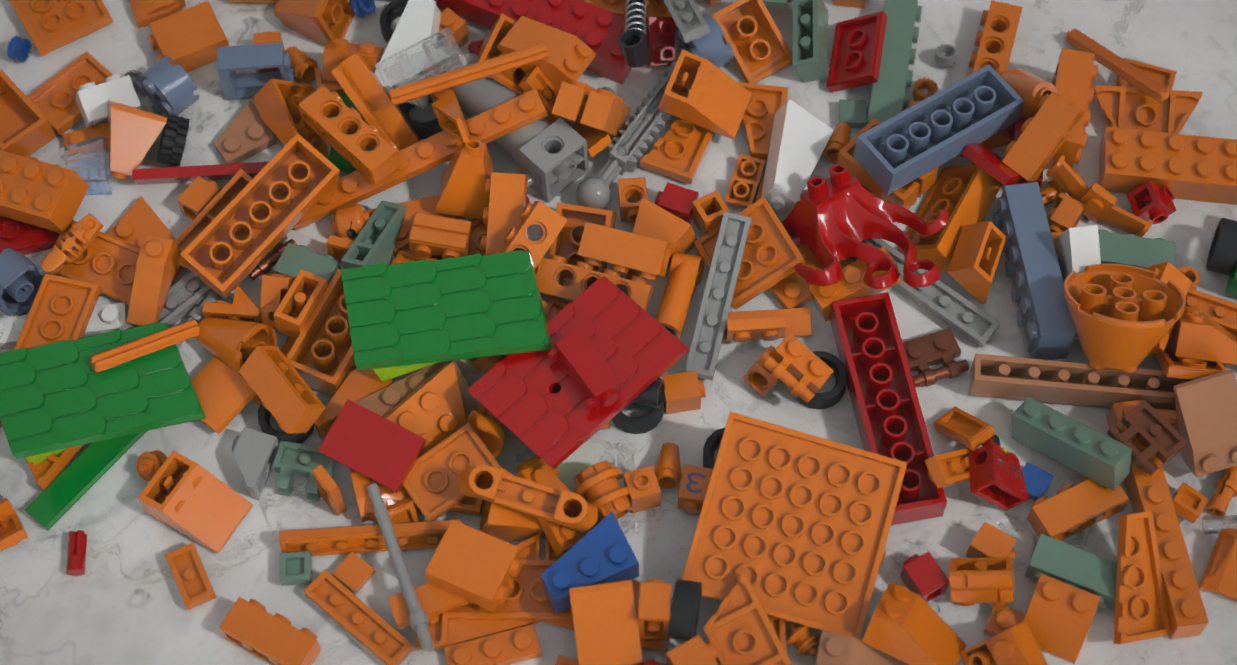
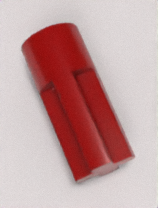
[66,530,87,576]

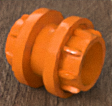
[573,461,633,524]

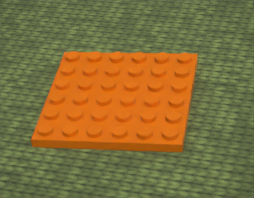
[681,411,907,640]

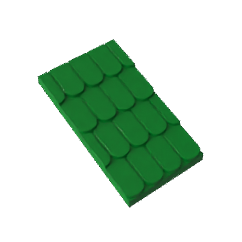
[341,250,552,382]
[0,322,206,465]

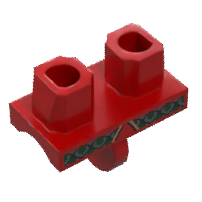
[646,17,676,66]

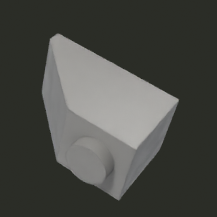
[232,427,279,500]

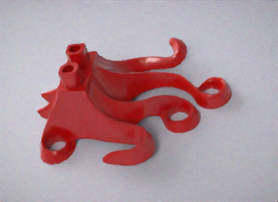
[781,163,949,289]

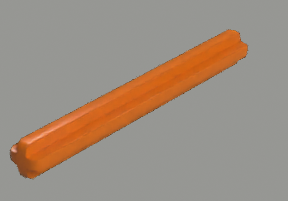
[1065,28,1170,102]

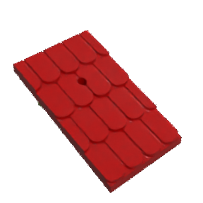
[467,276,690,469]

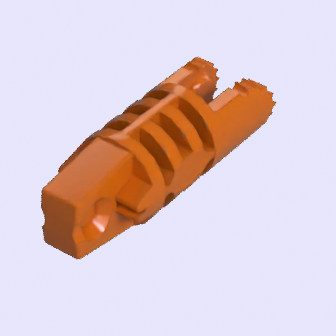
[41,214,103,275]

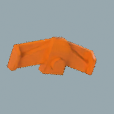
[1046,155,1153,237]

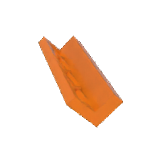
[331,51,421,151]

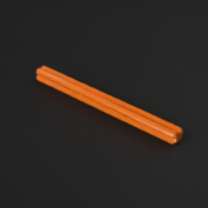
[389,43,549,106]

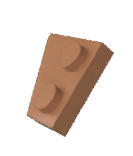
[214,101,277,164]

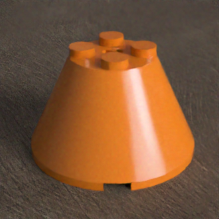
[1063,263,1186,373]

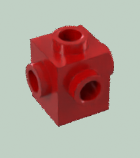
[1126,180,1176,225]

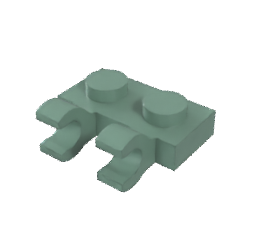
[273,441,337,501]

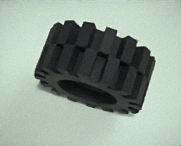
[157,114,190,167]

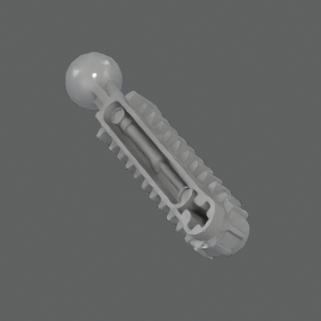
[576,62,676,209]

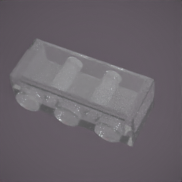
[375,27,468,93]

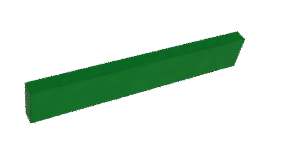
[25,431,147,531]

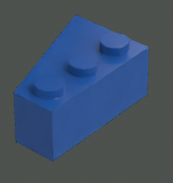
[541,512,639,614]

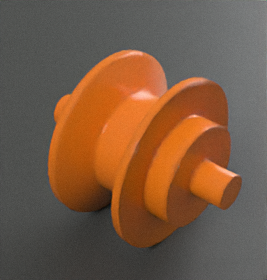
[137,450,167,482]
[786,624,820,656]

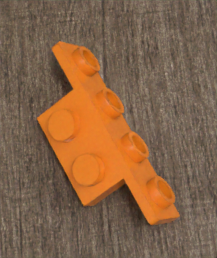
[696,307,812,343]

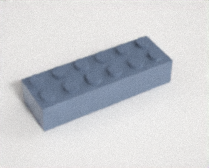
[853,64,1025,195]
[993,182,1076,360]

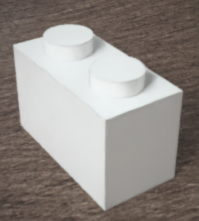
[75,74,141,127]

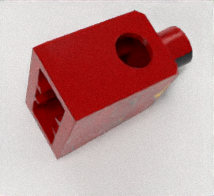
[968,435,1029,511]

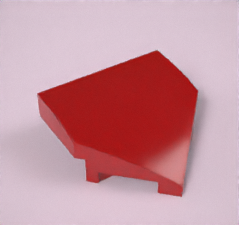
[963,143,1022,186]

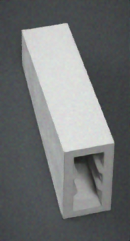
[374,0,441,109]
[761,99,834,214]
[1054,225,1101,340]

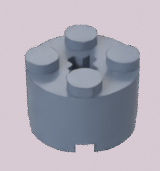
[675,14,734,68]
[135,56,200,116]
[0,248,46,316]

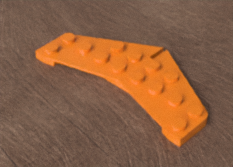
[416,533,664,652]

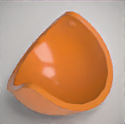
[466,410,505,458]

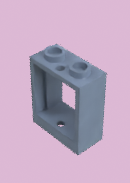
[217,42,296,101]

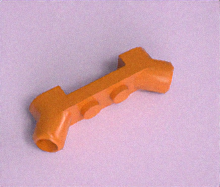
[459,465,598,533]

